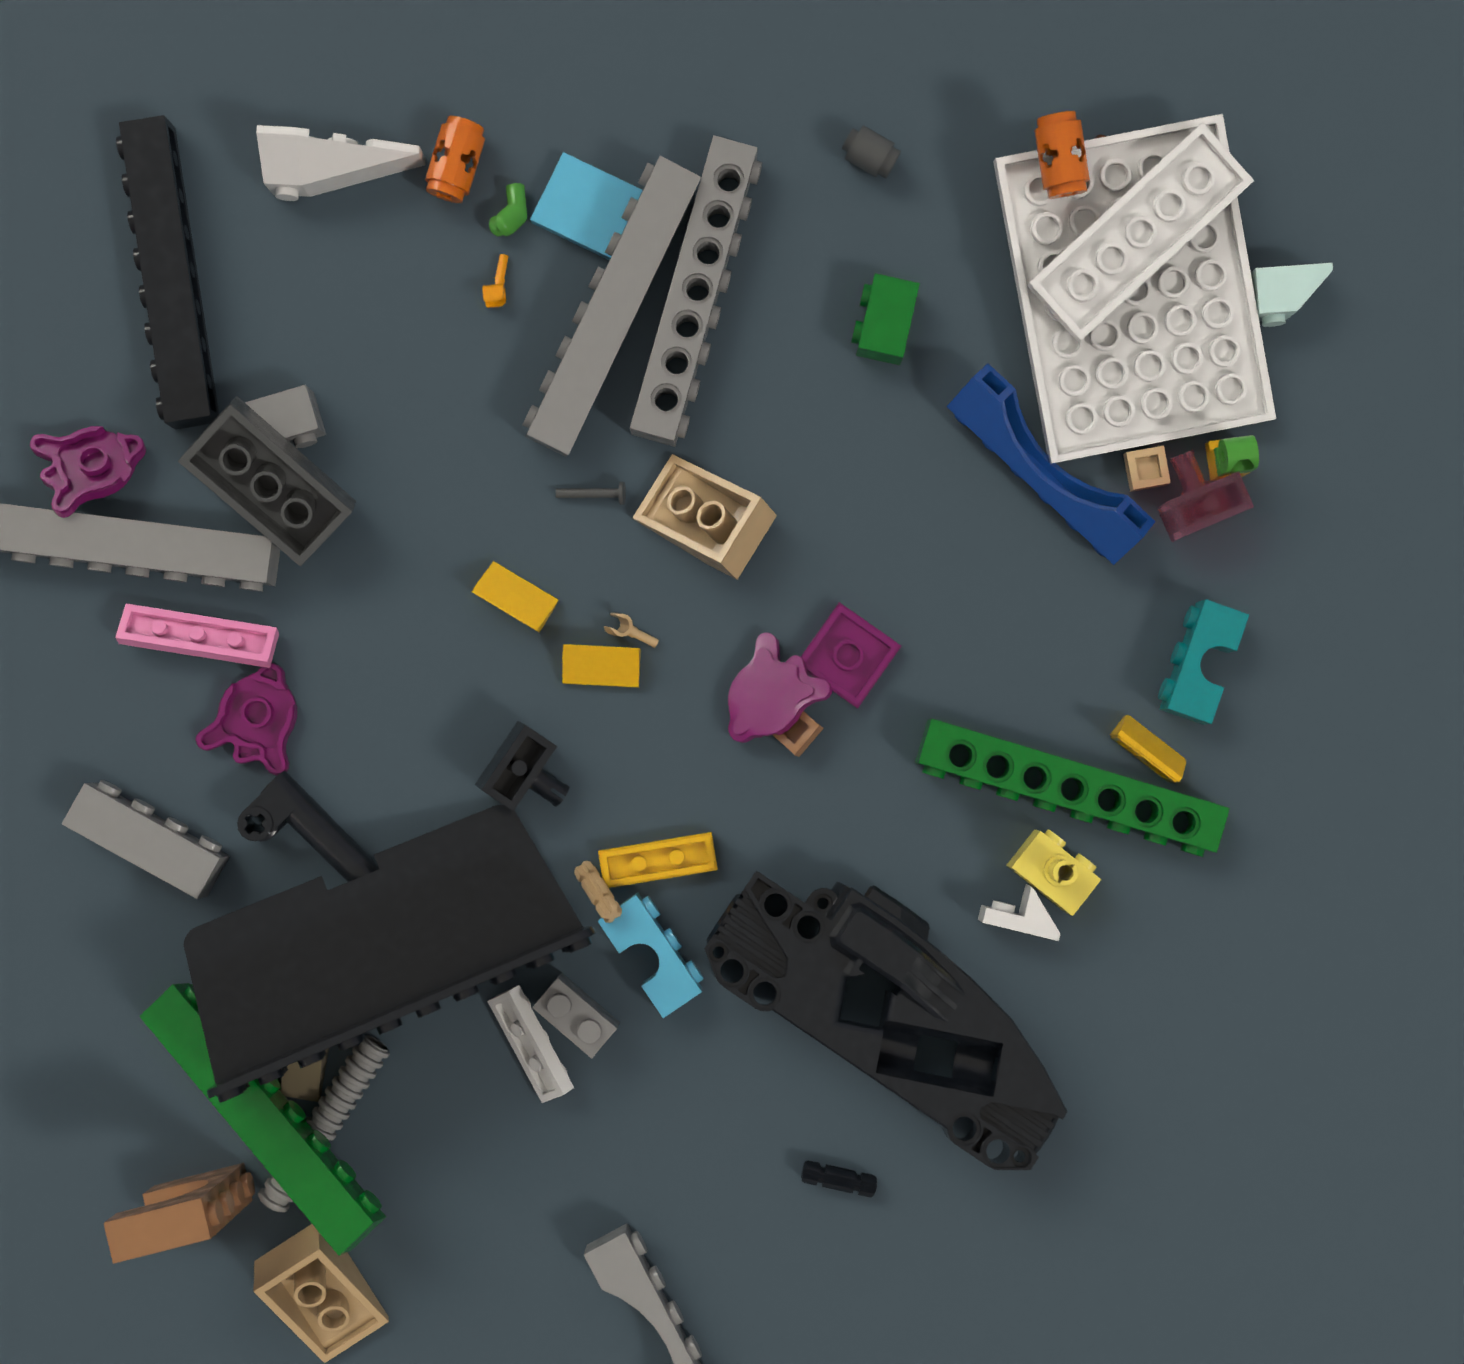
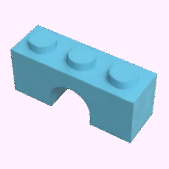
[598,893,704,1018]

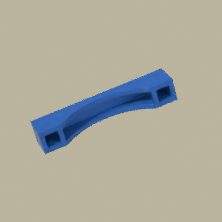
[946,363,1156,565]

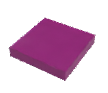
[801,602,901,709]

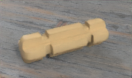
[574,861,622,923]

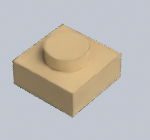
[1123,446,1171,492]

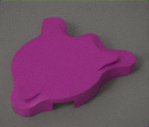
[30,426,146,518]
[728,633,832,743]
[195,663,297,775]

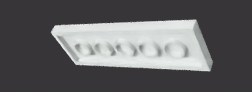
[1027,122,1254,342]

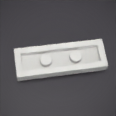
[487,985,574,1103]

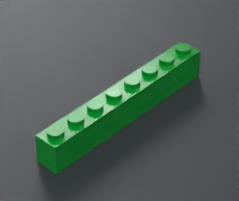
[139,983,386,1256]

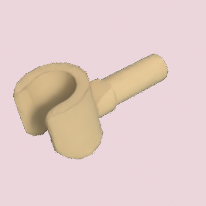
[604,613,659,648]

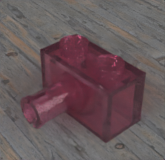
[1157,450,1254,542]

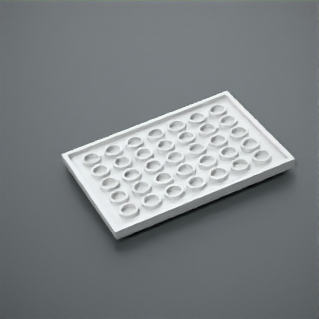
[993,114,1276,464]

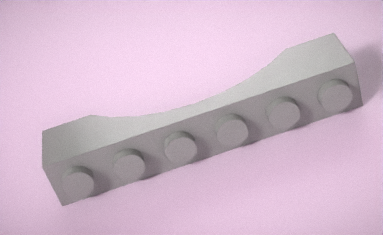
[584,1223,702,1364]

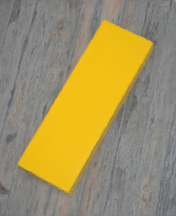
[598,832,718,888]

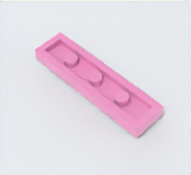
[115,603,279,668]

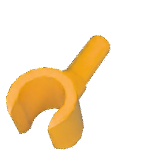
[482,254,509,308]

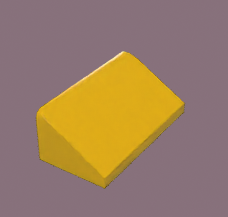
[471,561,559,633]
[562,644,641,688]
[1110,715,1186,783]

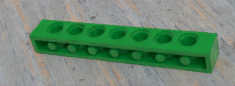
[915,718,1230,857]

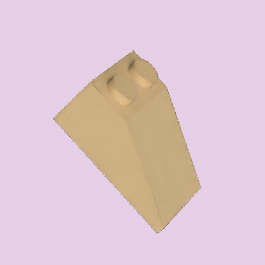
[633,454,777,580]
[253,1224,389,1363]

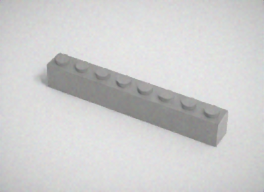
[522,155,701,457]
[0,503,280,592]

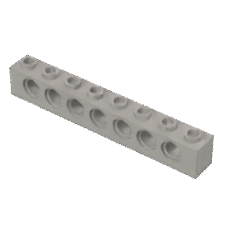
[630,135,763,447]

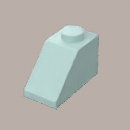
[1251,263,1333,327]

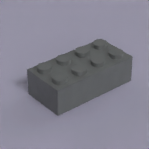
[178,396,356,567]

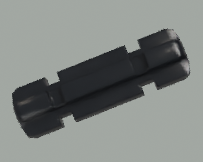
[801,1160,877,1198]

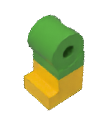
[1205,435,1259,481]

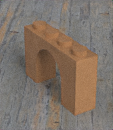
[103,1163,255,1264]

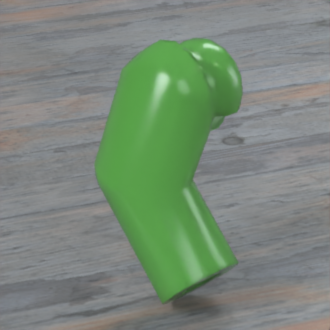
[489,183,527,237]

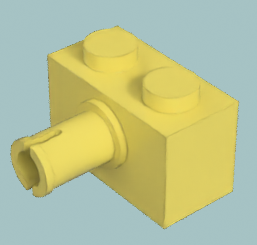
[1006,829,1101,916]

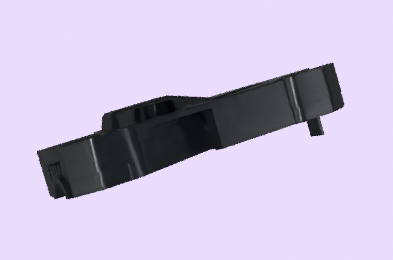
[704,871,1067,1170]

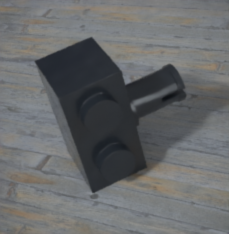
[475,721,570,811]

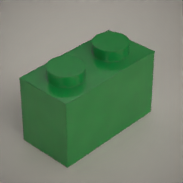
[851,273,920,366]

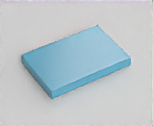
[530,152,642,260]

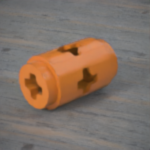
[1034,111,1090,199]
[425,116,485,203]

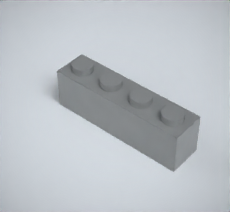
[62,780,230,899]

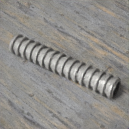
[258,1035,390,1213]

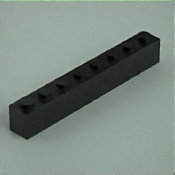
[116,115,219,429]

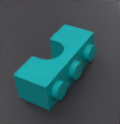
[1158,599,1249,725]

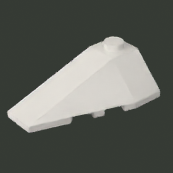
[256,125,426,201]

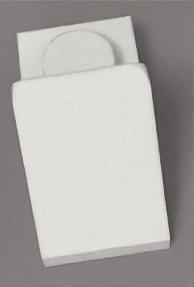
[978,884,1060,941]

